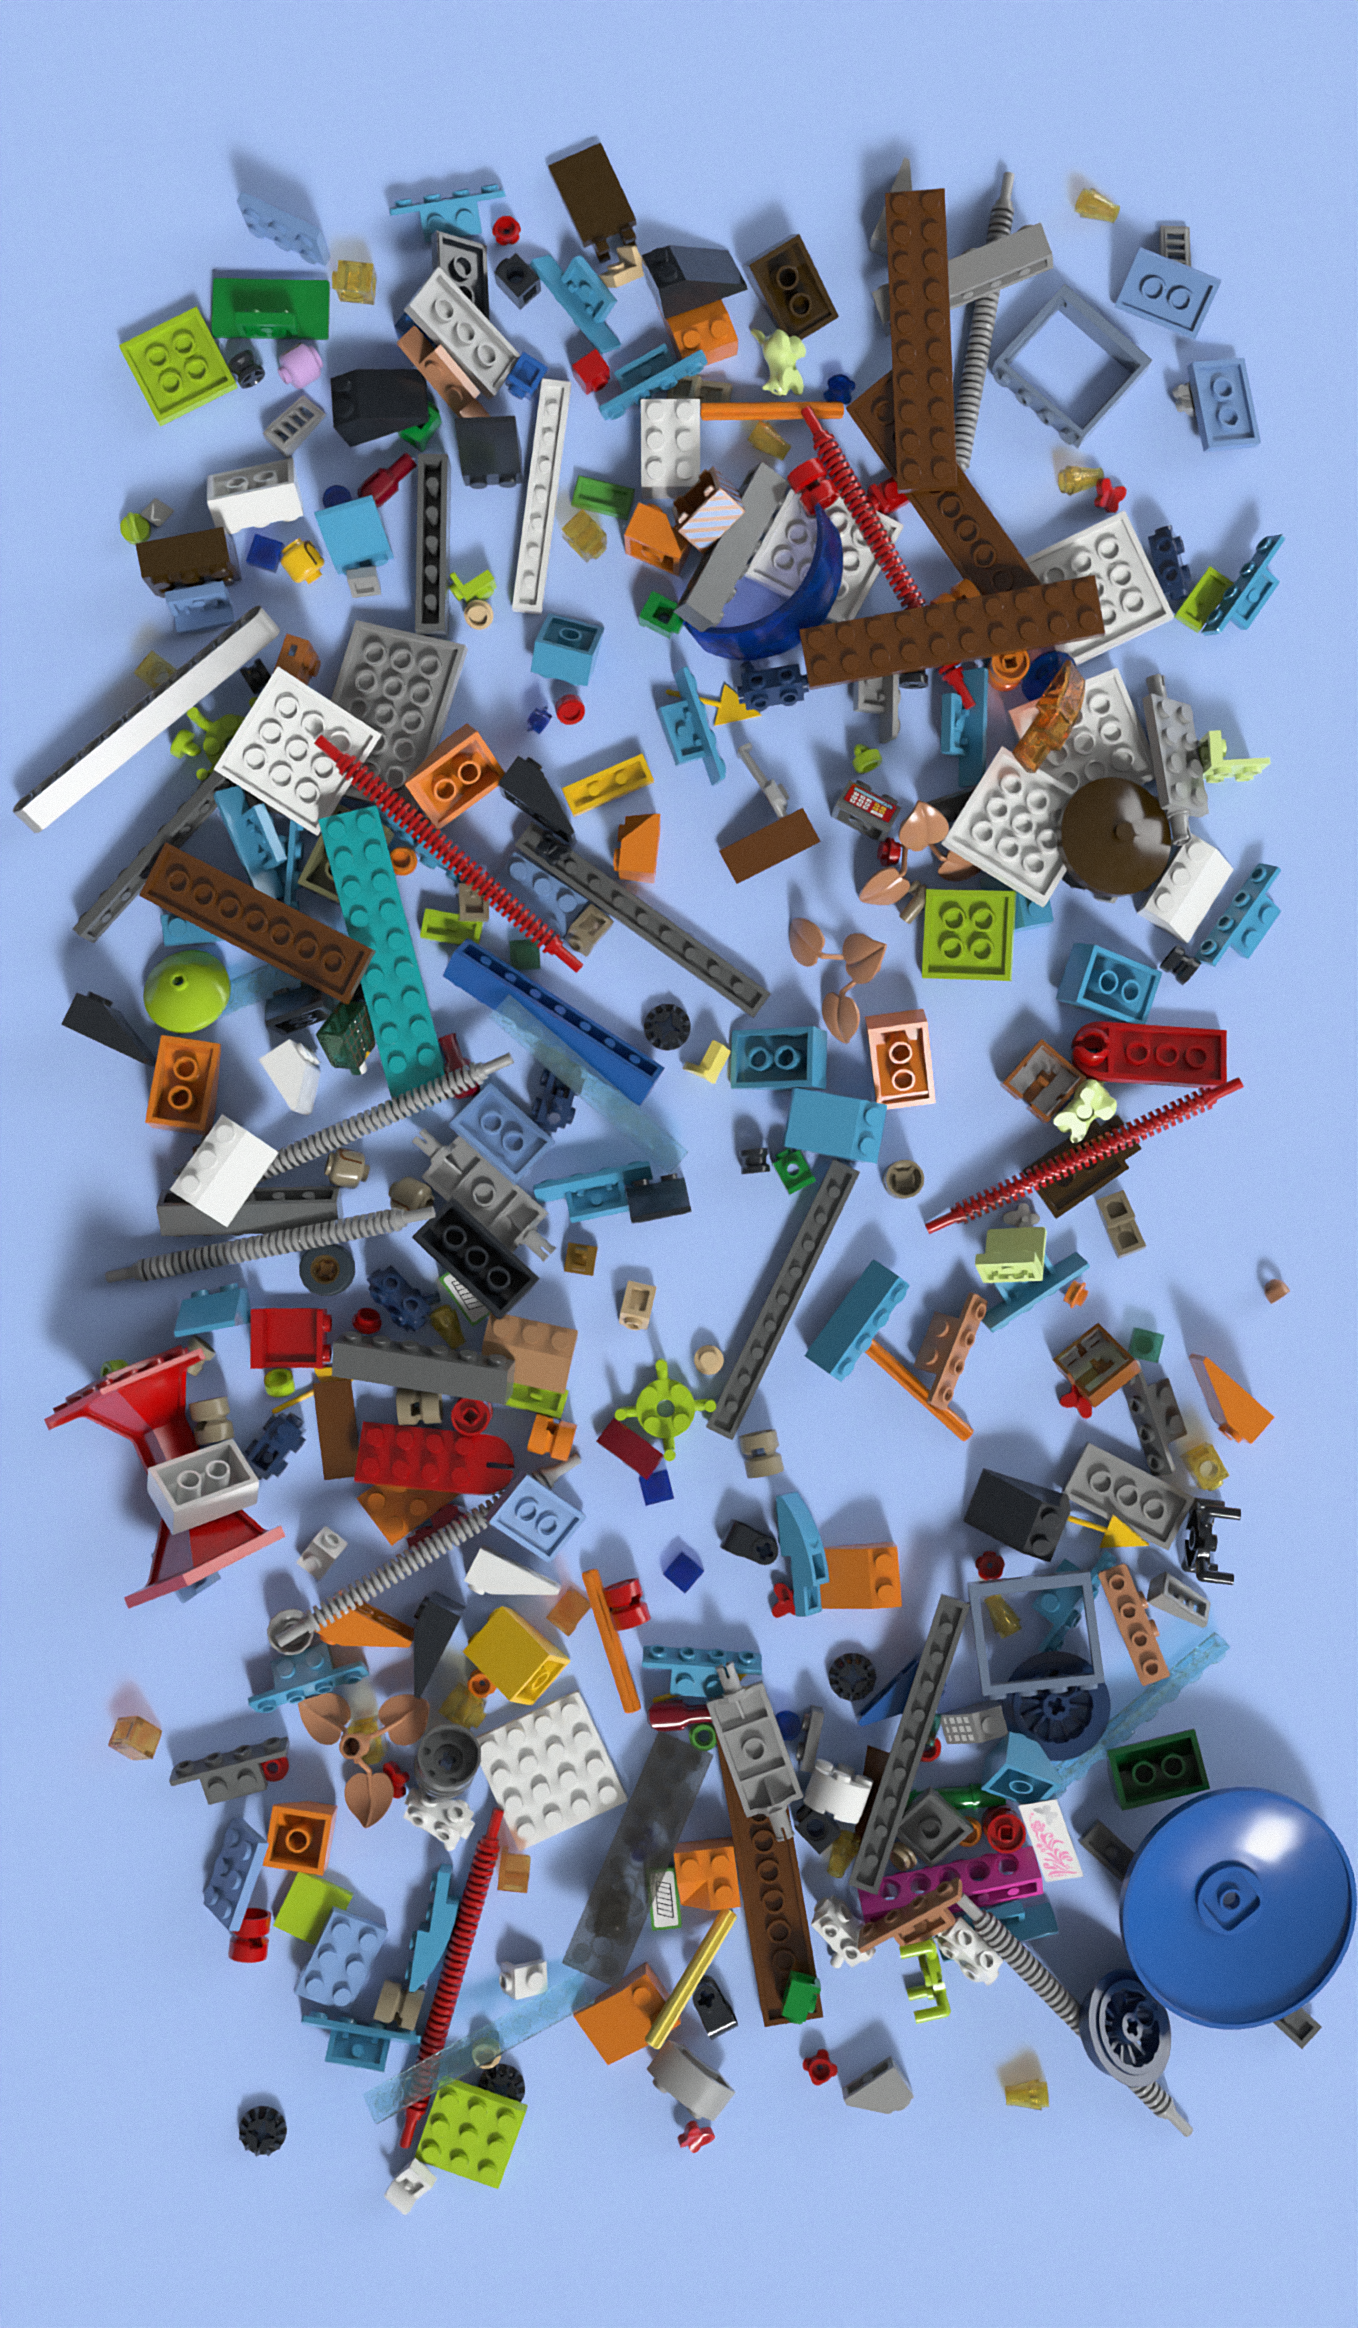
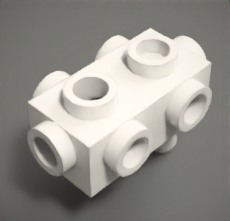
[403,1787,475,1851]
[811,1895,876,1968]
[933,1916,1004,1986]

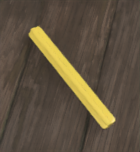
[645,1909,737,2049]

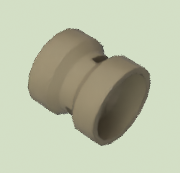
[187,1335,216,1376]

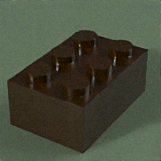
[135,527,242,598]

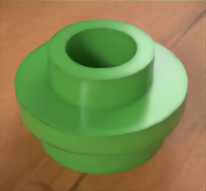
[689,1722,717,1751]

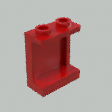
[250,1308,332,1369]

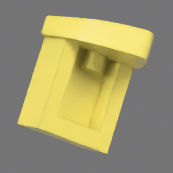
[682,1040,731,1084]

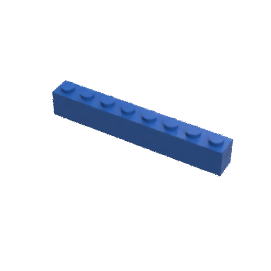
[442,938,665,1106]

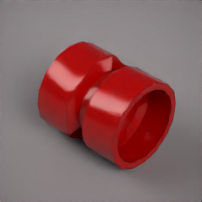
[787,457,840,516]
[451,1397,493,1436]
[602,1578,651,1631]
[981,1804,1026,1854]
[228,1908,272,1963]

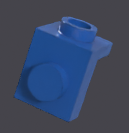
[505,351,548,401]

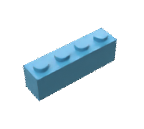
[804,1259,910,1382]

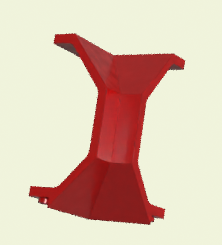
[44,1345,286,1609]

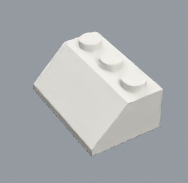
[207,458,304,534]
[1137,833,1234,944]
[258,1039,321,1116]
[170,1114,279,1227]

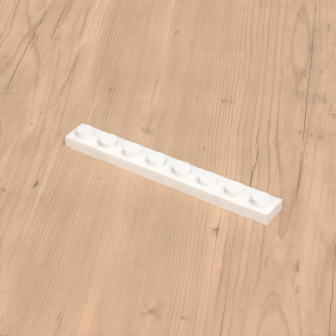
[512,378,572,615]

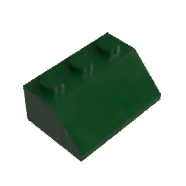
[1106,1728,1210,1811]

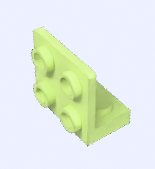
[1198,730,1271,783]
[975,1227,1047,1283]

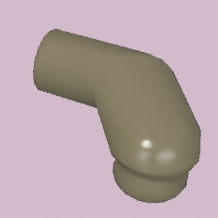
[899,880,928,924]

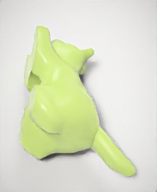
[750,328,806,397]
[1053,1079,1117,1143]

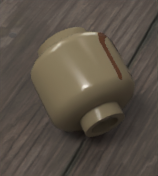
[324,1147,370,1189]
[388,1176,434,1212]

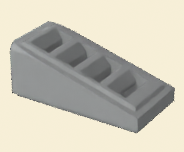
[1158,225,1191,267]
[262,395,326,459]
[1146,1571,1211,1628]

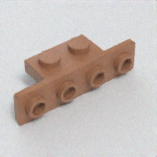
[397,326,491,418]
[913,1292,988,1411]
[1098,1563,1170,1686]
[857,1877,962,1953]

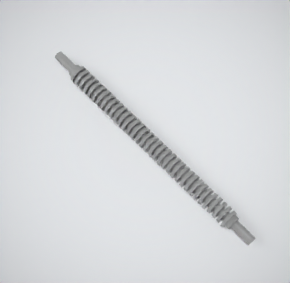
[955,172,1015,473]
[257,1052,514,1184]
[105,1206,435,1283]
[275,1453,582,1647]
[956,1892,1193,2137]

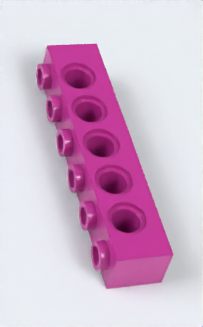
[857,1846,1043,1924]

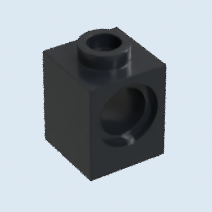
[494,253,541,310]
[793,1804,841,1855]

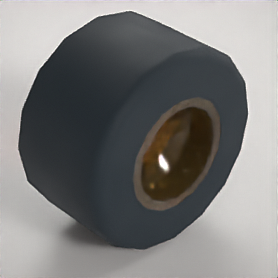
[299,1243,356,1296]

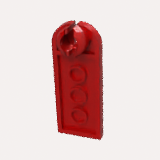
[1071,1021,1227,1089]
[354,1421,515,1496]

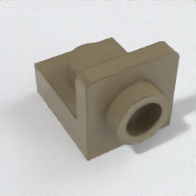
[455,880,489,922]
[565,904,614,957]

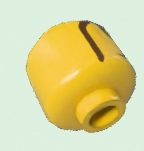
[280,538,325,585]

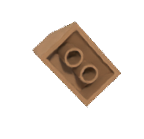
[481,1312,578,1394]

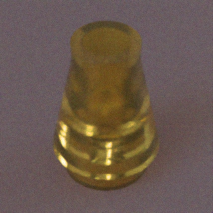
[1074,188,1120,224]
[747,420,792,461]
[1058,465,1104,496]
[428,1304,466,1350]
[984,1594,1022,1639]
[826,1829,861,1878]
[1005,2079,1050,2111]

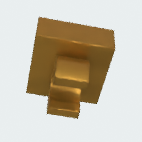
[564,1242,598,1276]

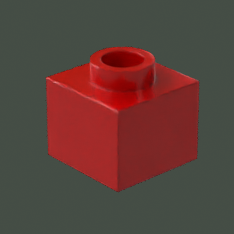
[572,348,610,395]

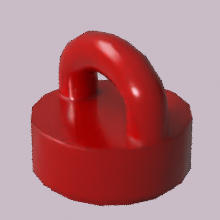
[555,694,585,725]

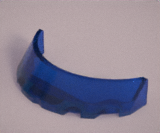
[682,503,843,661]

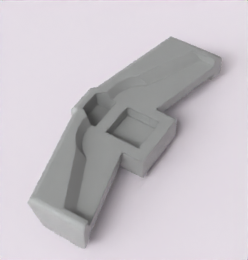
[737,742,789,819]

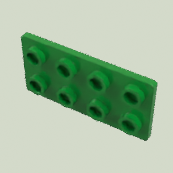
[212,278,330,340]

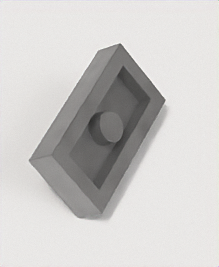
[795,1705,825,1773]

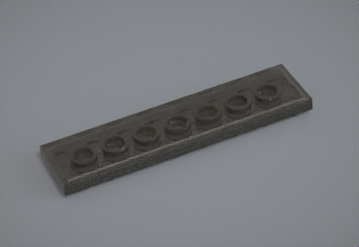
[562,1731,714,1989]

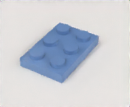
[236,191,331,267]
[1114,247,1222,339]
[1187,358,1261,452]
[489,852,588,941]
[449,1083,555,1186]
[484,1470,587,1564]
[203,1818,269,1931]
[293,1906,388,2013]

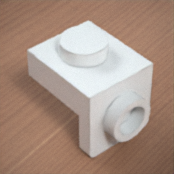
[296,1526,348,1581]
[499,1959,548,2000]
[384,2158,437,2215]

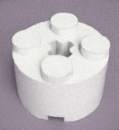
[803,1759,874,1823]

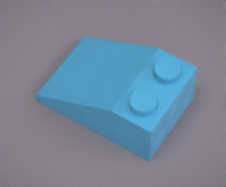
[314,495,394,575]
[1056,943,1163,1024]
[731,1026,827,1091]
[782,1088,888,1164]
[174,1283,251,1338]

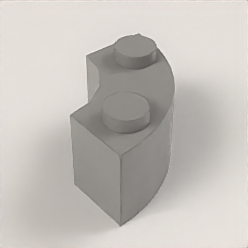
[646,2040,736,2121]

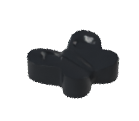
[535,831,572,866]

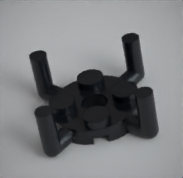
[1181,1497,1241,1585]

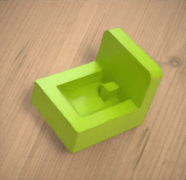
[449,569,497,605]

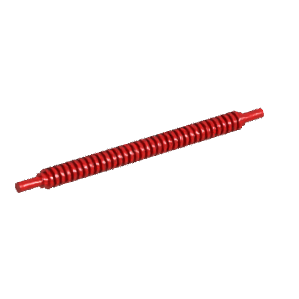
[800,406,976,710]
[314,735,584,973]
[925,1077,1244,1235]
[398,1807,504,2149]

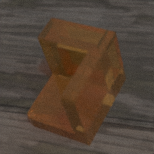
[546,1585,591,1637]
[108,1715,162,1761]
[497,1846,531,1893]

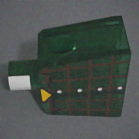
[316,1001,376,1076]

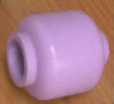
[277,343,323,389]

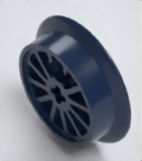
[1002,1651,1111,1761]
[1079,1969,1171,2087]

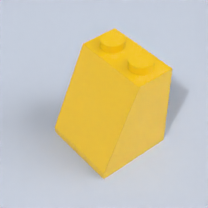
[462,1606,571,1706]

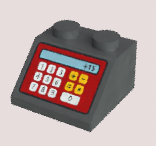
[831,780,902,843]

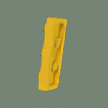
[561,753,654,817]

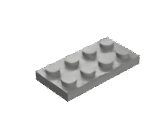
[403,266,521,400]
[1061,1442,1195,1551]

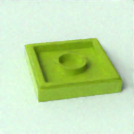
[273,1872,354,1945]

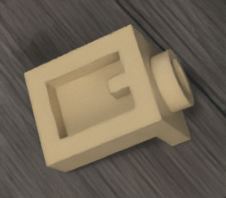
[598,246,644,288]
[619,1280,657,1331]

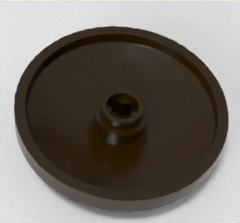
[1056,777,1171,897]

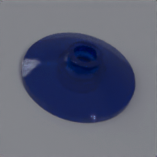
[1021,650,1077,702]

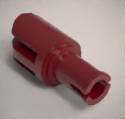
[357,452,417,508]
[438,1033,481,1099]
[646,1699,713,1732]

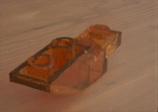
[1012,660,1086,773]

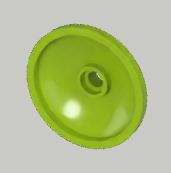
[143,950,231,1033]

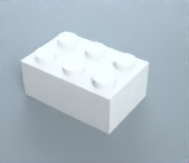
[641,399,700,499]
[147,1438,259,1535]

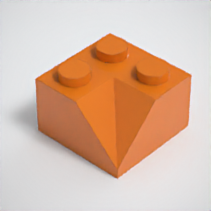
[624,502,693,577]
[613,813,661,884]
[263,1801,338,1876]
[673,1836,741,1911]

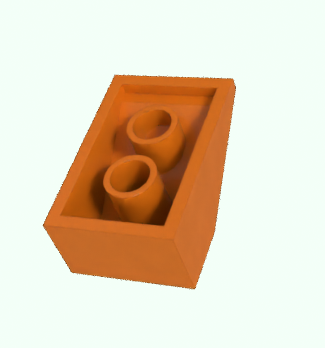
[655,299,738,366]
[404,723,505,830]
[865,1009,936,1110]
[145,1035,221,1136]
[1188,1353,1275,1444]
[820,1541,902,1609]
[315,1591,414,1648]
[573,1962,681,2065]

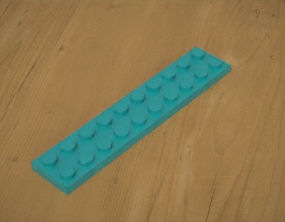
[318,805,449,1100]

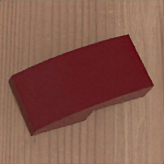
[596,1418,664,1480]
[406,1504,467,1550]

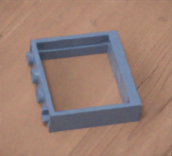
[991,283,1153,449]
[967,1569,1105,1700]

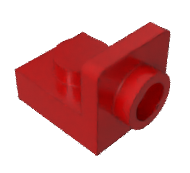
[866,476,910,516]

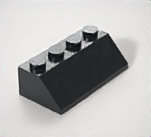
[412,1197,540,1320]

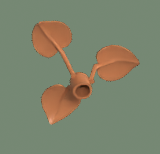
[859,800,982,905]
[789,918,887,1044]
[298,1693,430,1828]

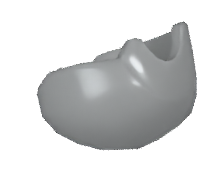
[267,1608,314,1655]

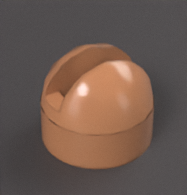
[1264,1279,1291,1304]

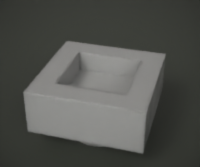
[346,566,382,598]

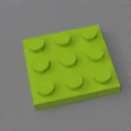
[118,306,238,427]
[922,889,1017,982]
[414,2075,528,2190]

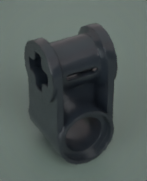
[719,1519,778,1565]
[692,1975,739,2040]

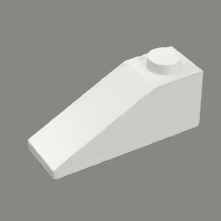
[464,1544,562,1595]

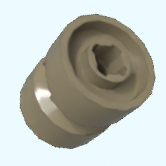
[882,1160,925,1199]
[396,1387,443,1426]
[189,1396,235,1445]
[739,1429,785,1479]
[373,1979,426,2031]

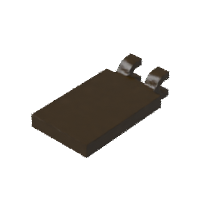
[548,142,637,264]
[1021,1115,1142,1219]

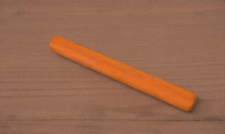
[700,401,844,421]
[865,1339,974,1442]
[582,1568,641,1713]

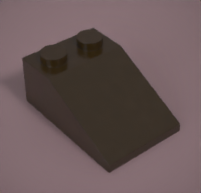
[741,234,839,340]

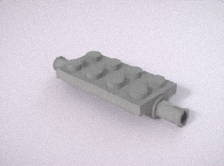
[1142,674,1209,846]
[412,1128,556,1262]
[706,1661,803,1842]

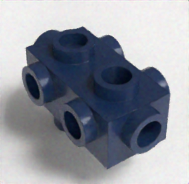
[1148,525,1192,600]
[737,661,809,712]
[531,1060,584,1133]
[367,1265,441,1333]
[244,1412,307,1481]

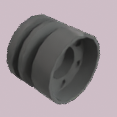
[414,1724,481,1799]

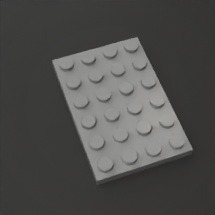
[330,620,468,815]

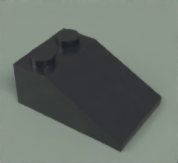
[641,245,748,319]
[330,369,429,448]
[455,416,523,489]
[497,755,577,847]
[264,981,339,1036]
[61,991,157,1067]
[626,1173,692,1224]
[963,1468,1071,1562]
[414,1591,466,1699]

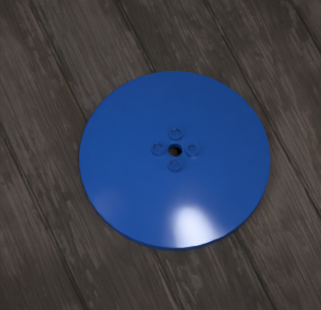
[1119,1787,1357,2030]

